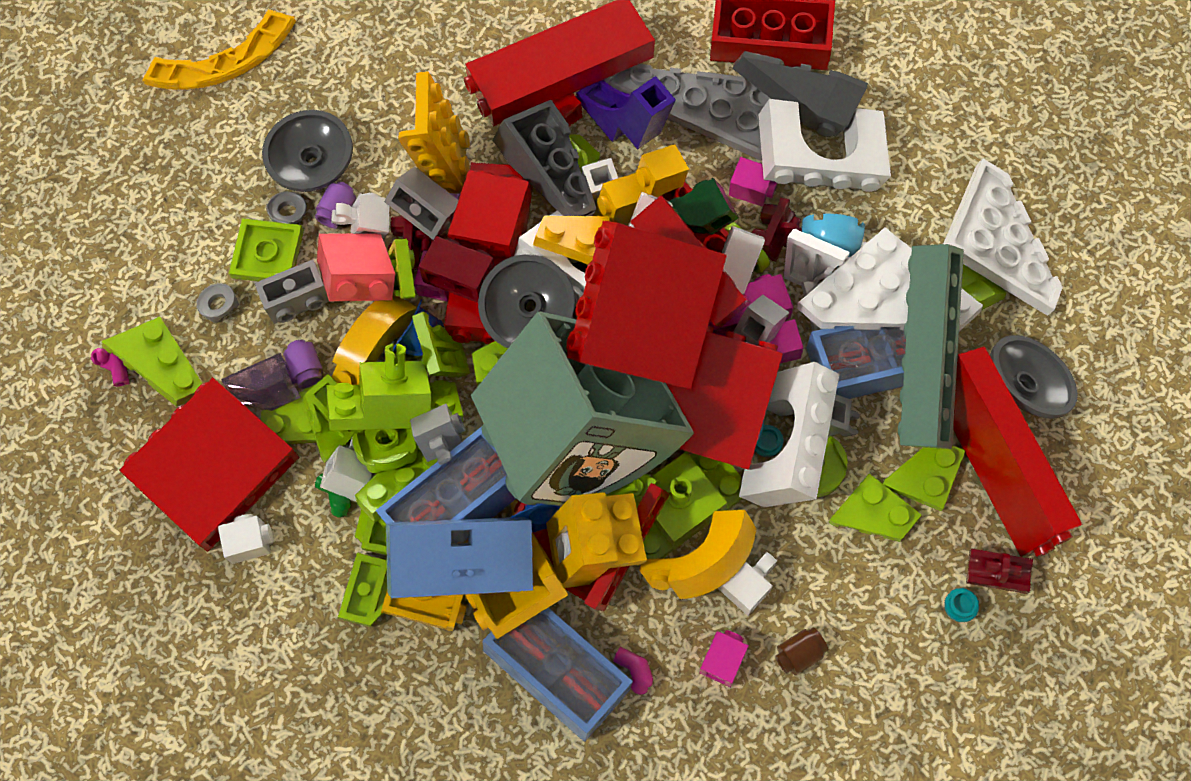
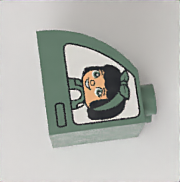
[471,311,694,506]

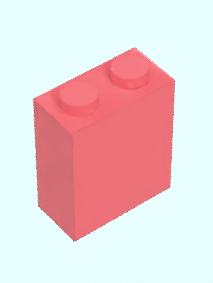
[317,234,395,301]

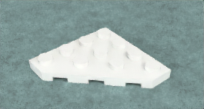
[943,159,1063,316]
[797,228,983,331]

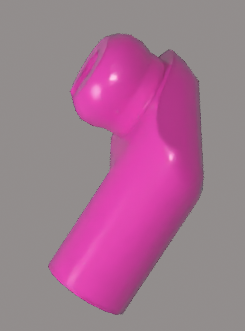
[91,348,129,387]
[613,646,653,695]

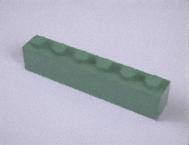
[898,244,964,449]

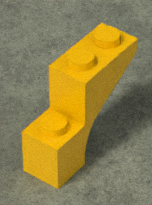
[593,144,689,226]

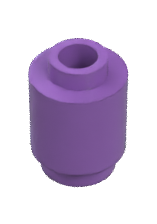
[315,182,356,229]
[283,339,323,389]

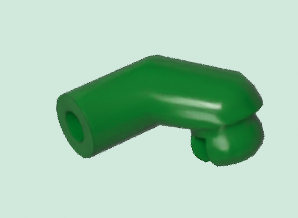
[315,473,351,518]

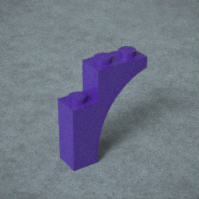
[576,76,676,150]

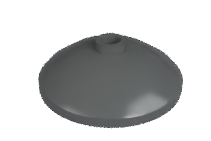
[262,110,353,192]
[478,254,575,348]
[990,335,1078,419]

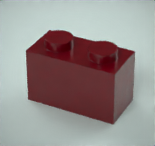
[419,236,495,303]

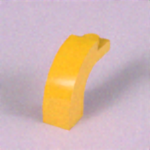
[332,295,417,385]
[639,510,757,599]

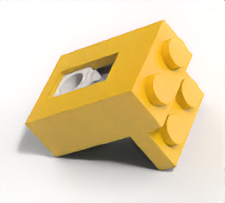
[546,492,647,588]

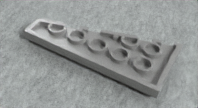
[604,64,771,161]

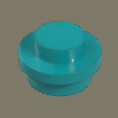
[755,425,784,457]
[944,588,979,623]

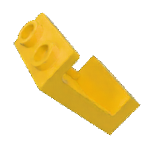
[465,533,568,639]

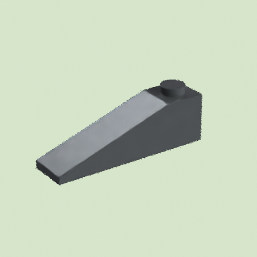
[733,51,868,137]
[492,100,597,216]

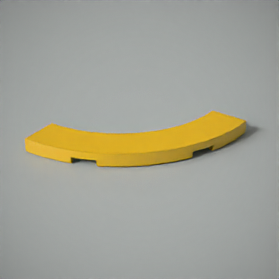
[142,9,296,90]

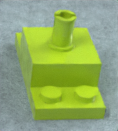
[326,344,463,431]
[643,451,743,559]

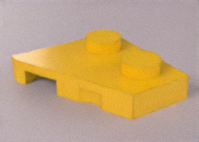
[533,216,610,264]

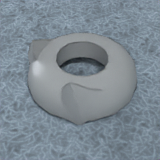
[266,191,307,224]
[197,283,239,323]

